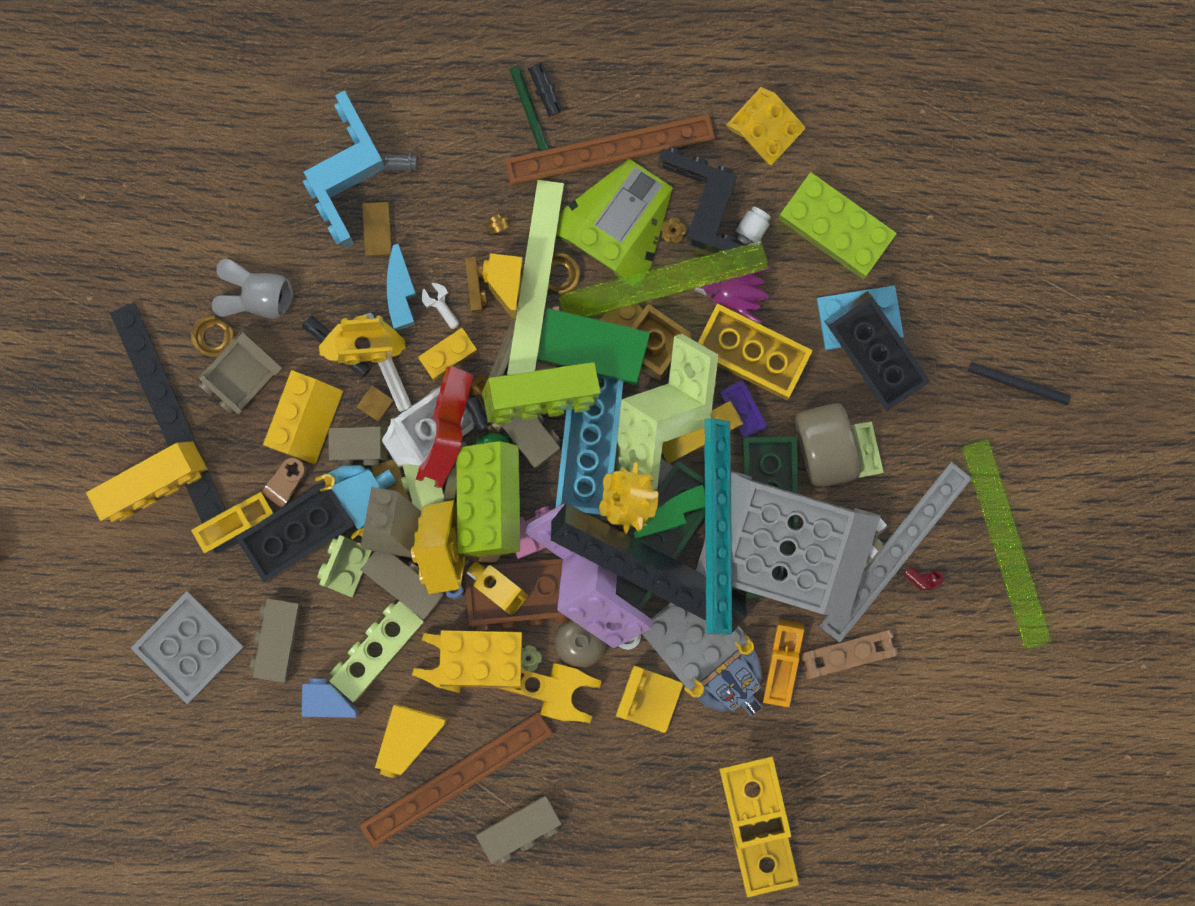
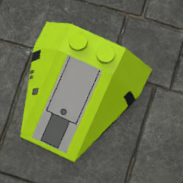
[556,159,673,289]

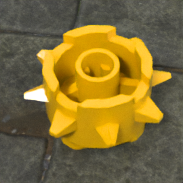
[599,462,658,534]

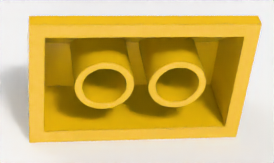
[483,253,524,319]
[263,370,344,465]

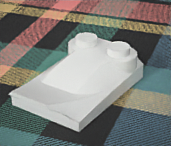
[382,386,474,466]

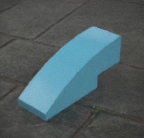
[387,244,416,331]

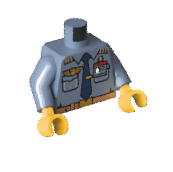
[684,635,763,716]

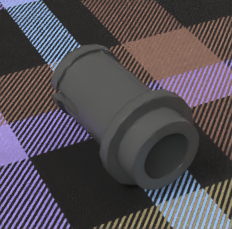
[385,152,418,173]

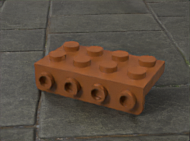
[464,559,570,631]

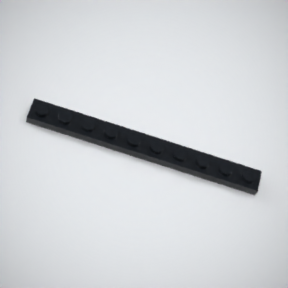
[110,302,239,554]

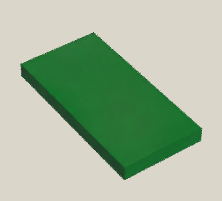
[537,308,650,385]

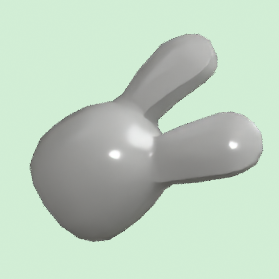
[212,259,293,319]

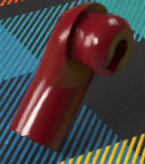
[902,566,943,591]

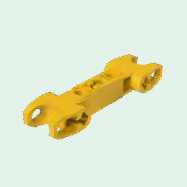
[412,633,601,724]

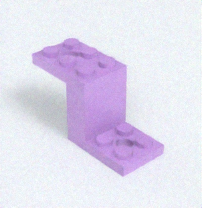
[525,504,653,648]

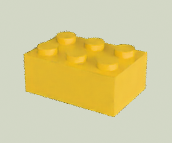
[411,500,466,594]
[439,631,522,689]

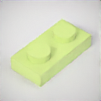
[851,421,884,478]

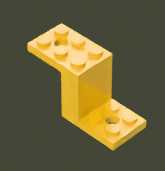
[719,756,799,897]

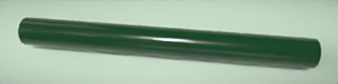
[509,66,549,151]

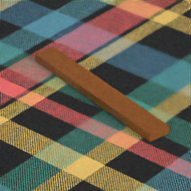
[505,114,715,186]
[359,711,553,848]

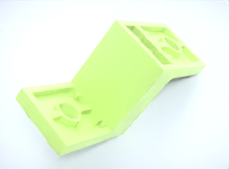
[614,334,718,490]

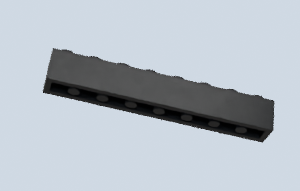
[551,503,747,633]

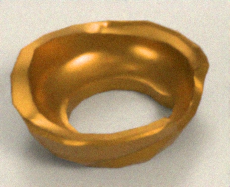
[548,253,580,294]
[191,315,234,357]

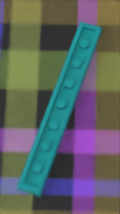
[704,418,732,635]

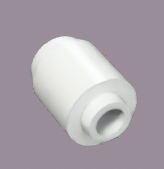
[734,207,771,246]

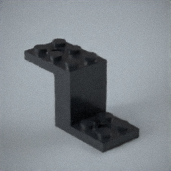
[657,147,765,267]

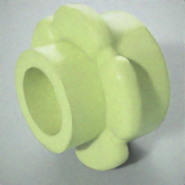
[521,645,542,672]

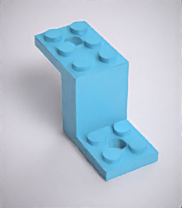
[303,90,385,249]

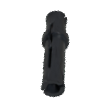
[302,315,372,379]

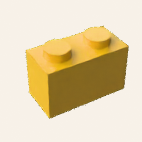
[418,328,478,382]

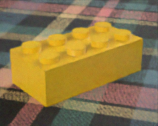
[698,303,813,400]
[86,441,208,523]

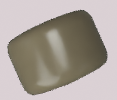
[795,403,860,488]

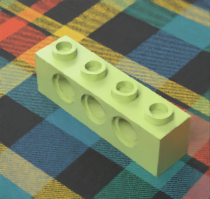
[329,601,425,702]

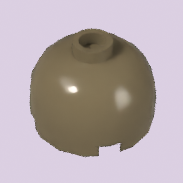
[554,619,606,668]

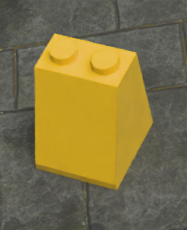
[375,704,447,778]

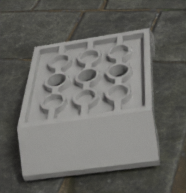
[696,470,881,617]

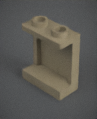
[198,331,282,415]

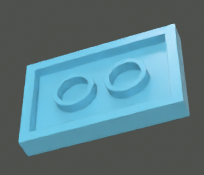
[816,286,904,351]

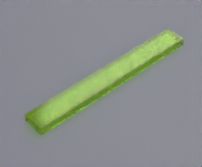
[559,241,769,317]
[962,439,1051,649]

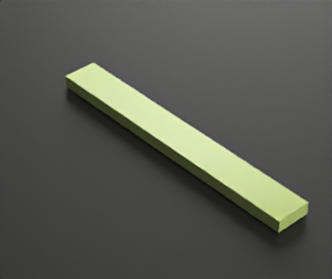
[507,180,564,375]

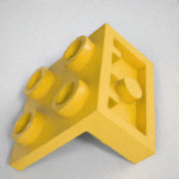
[726,87,805,165]
[616,665,683,733]

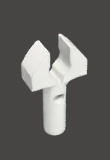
[422,283,460,329]

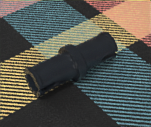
[528,62,564,117]

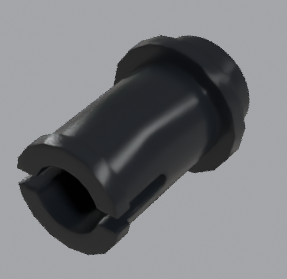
[466,396,493,432]

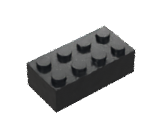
[824,291,931,412]
[236,481,356,583]

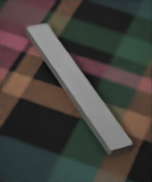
[819,462,972,643]

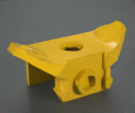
[319,315,406,365]

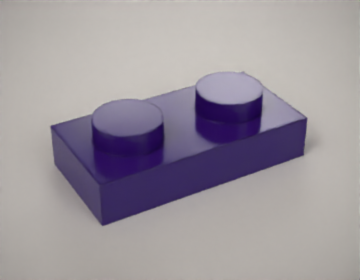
[719,380,767,438]

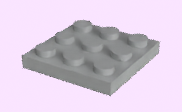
[131,591,244,704]
[642,603,747,690]

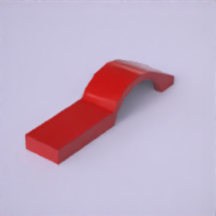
[416,366,474,488]

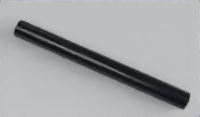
[967,362,1071,405]

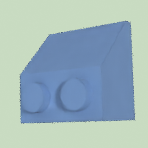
[302,678,360,718]

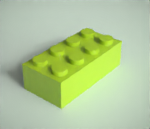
[778,172,897,280]
[482,362,600,425]
[456,441,520,558]

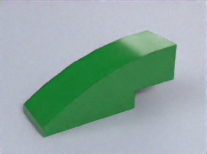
[633,485,705,539]

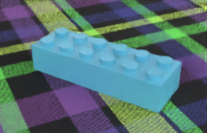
[555,375,623,521]

